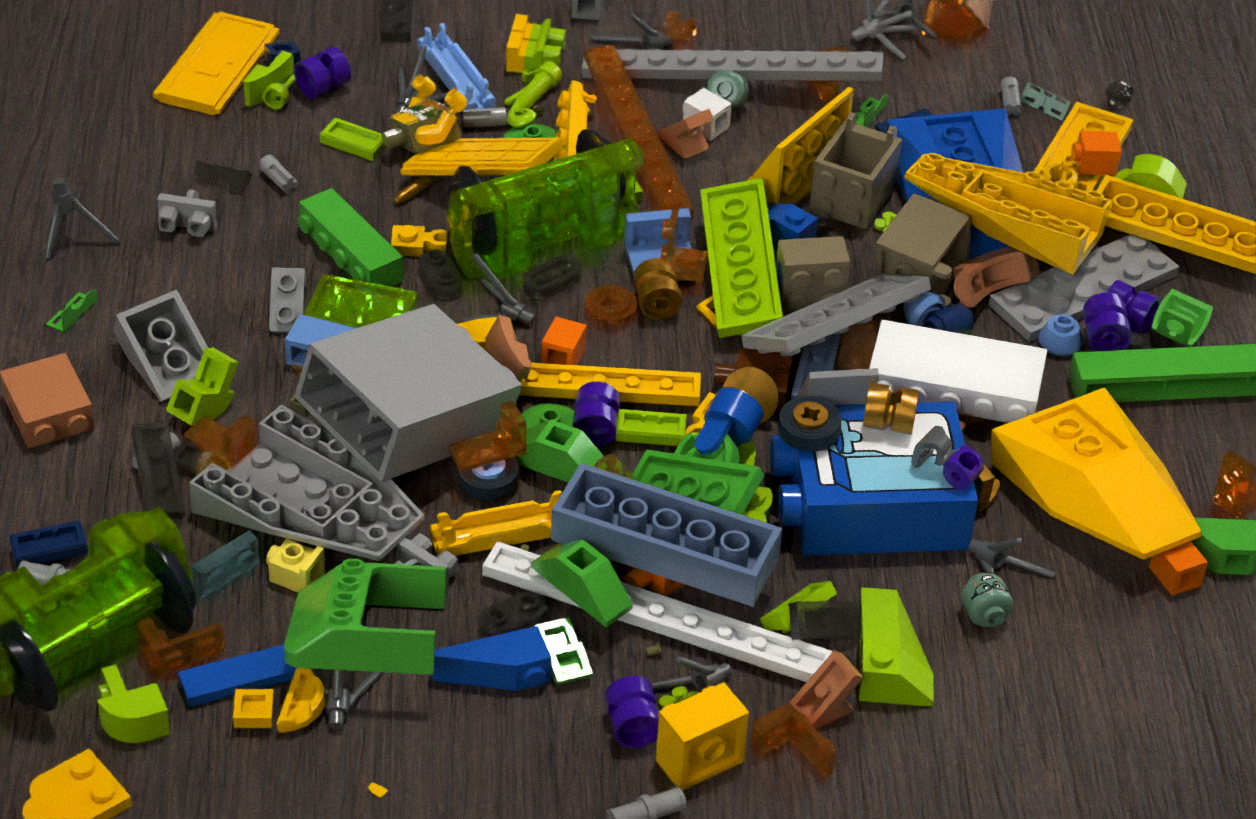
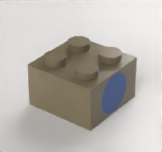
[776,236,850,315]

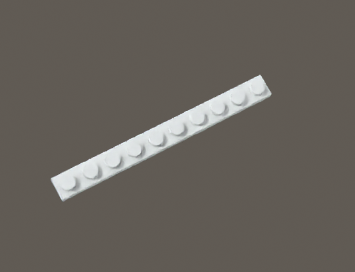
[482,541,833,682]

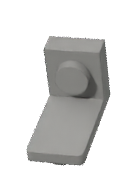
[269,267,307,333]

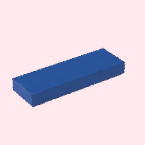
[178,644,296,707]

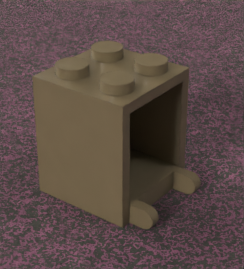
[809,112,902,230]
[875,193,971,308]

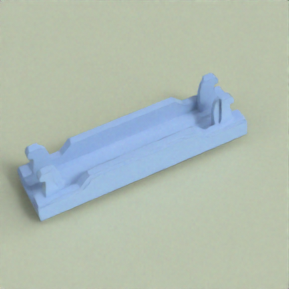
[418,23,495,109]

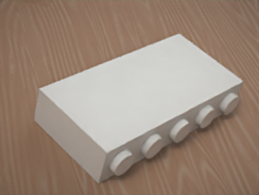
[869,320,1047,423]

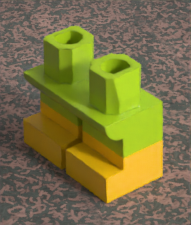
[506,14,566,73]

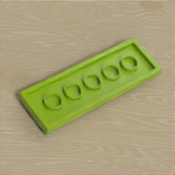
[700,178,783,338]

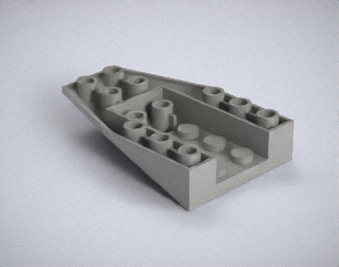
[189,404,424,561]

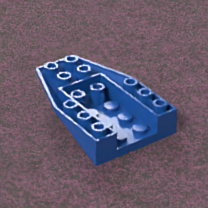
[885,108,1024,259]

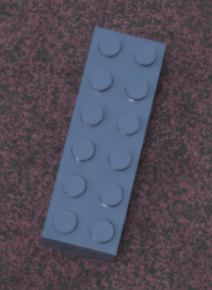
[551,463,782,607]

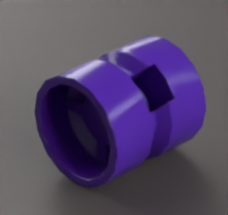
[294,46,351,99]
[1107,280,1161,336]
[1083,292,1132,351]
[572,381,620,446]
[605,676,659,748]

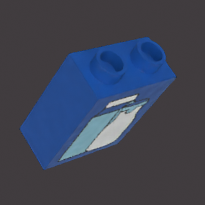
[770,401,978,555]

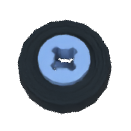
[457,446,519,501]

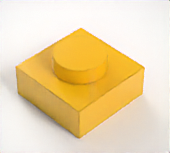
[233,689,274,728]

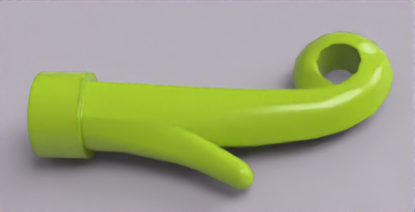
[504,61,562,128]

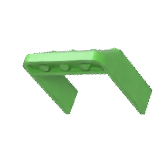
[284,559,446,675]

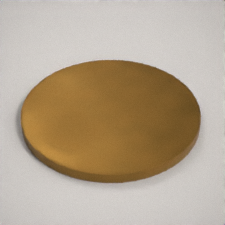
[723,367,779,424]

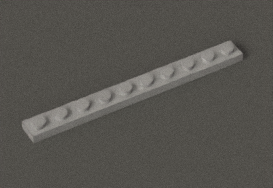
[582,49,884,81]

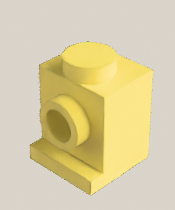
[266,538,325,592]

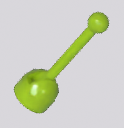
[262,74,296,110]

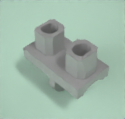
[157,189,218,237]
[393,533,457,592]

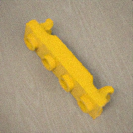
[553,80,597,180]
[429,490,562,556]

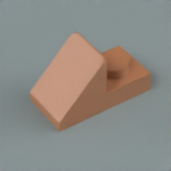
[657,109,714,158]
[787,650,864,731]

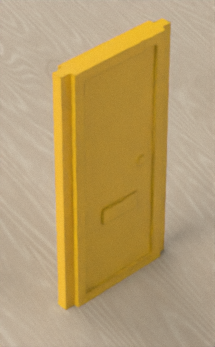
[153,12,280,116]
[400,138,565,176]

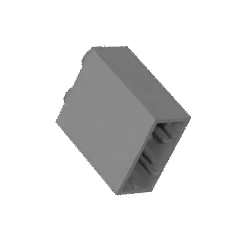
[294,304,523,482]

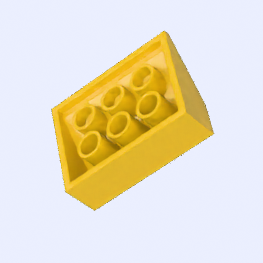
[747,87,854,205]

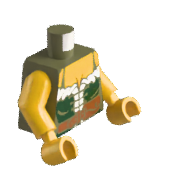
[382,75,467,153]

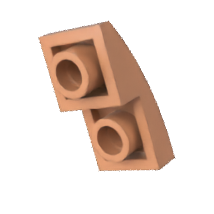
[485,315,531,383]

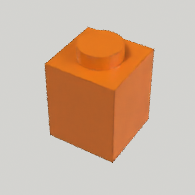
[1071,130,1122,176]
[541,317,587,365]
[1149,541,1208,596]

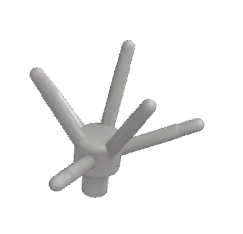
[852,0,919,60]

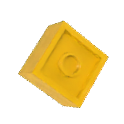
[656,682,749,791]

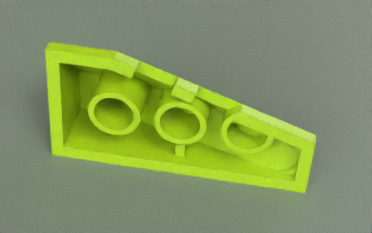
[859,587,934,707]

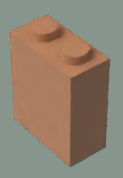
[0,353,95,449]

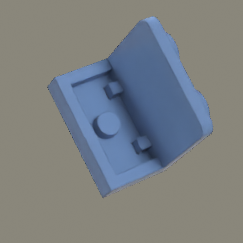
[624,208,699,281]

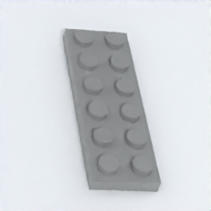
[988,234,1179,342]
[741,273,931,356]

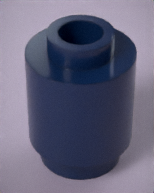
[923,303,974,335]

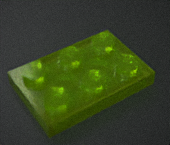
[303,274,418,328]

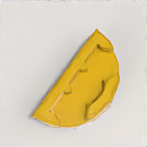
[276,667,326,733]

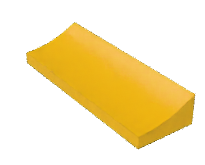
[1097,175,1256,274]

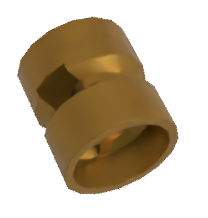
[634,258,682,320]
[863,382,919,434]

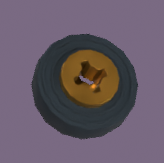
[778,396,841,452]

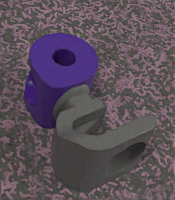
[911,426,984,490]

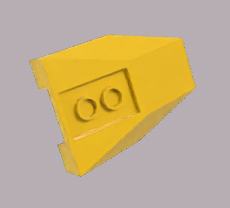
[904,153,1112,275]
[991,387,1202,560]

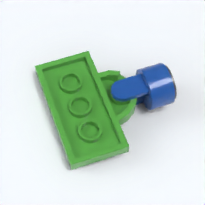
[630,387,764,515]

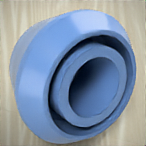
[903,291,945,327]
[1038,314,1083,357]

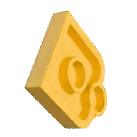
[22,748,132,819]

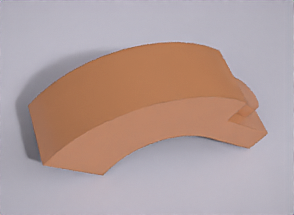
[953,246,1040,308]

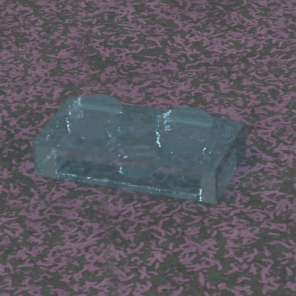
[191,531,260,598]

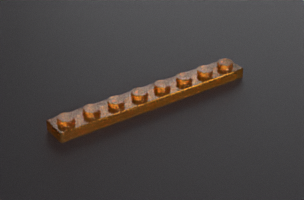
[584,45,694,219]

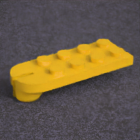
[1033,102,1133,192]

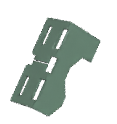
[1020,82,1075,121]

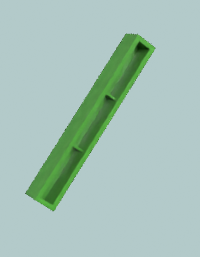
[1068,344,1256,402]

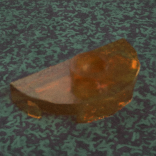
[665,11,698,40]

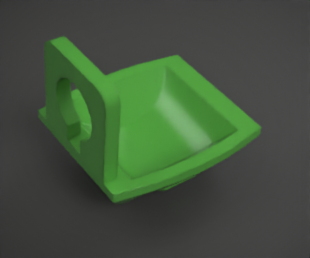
[1151,289,1213,347]

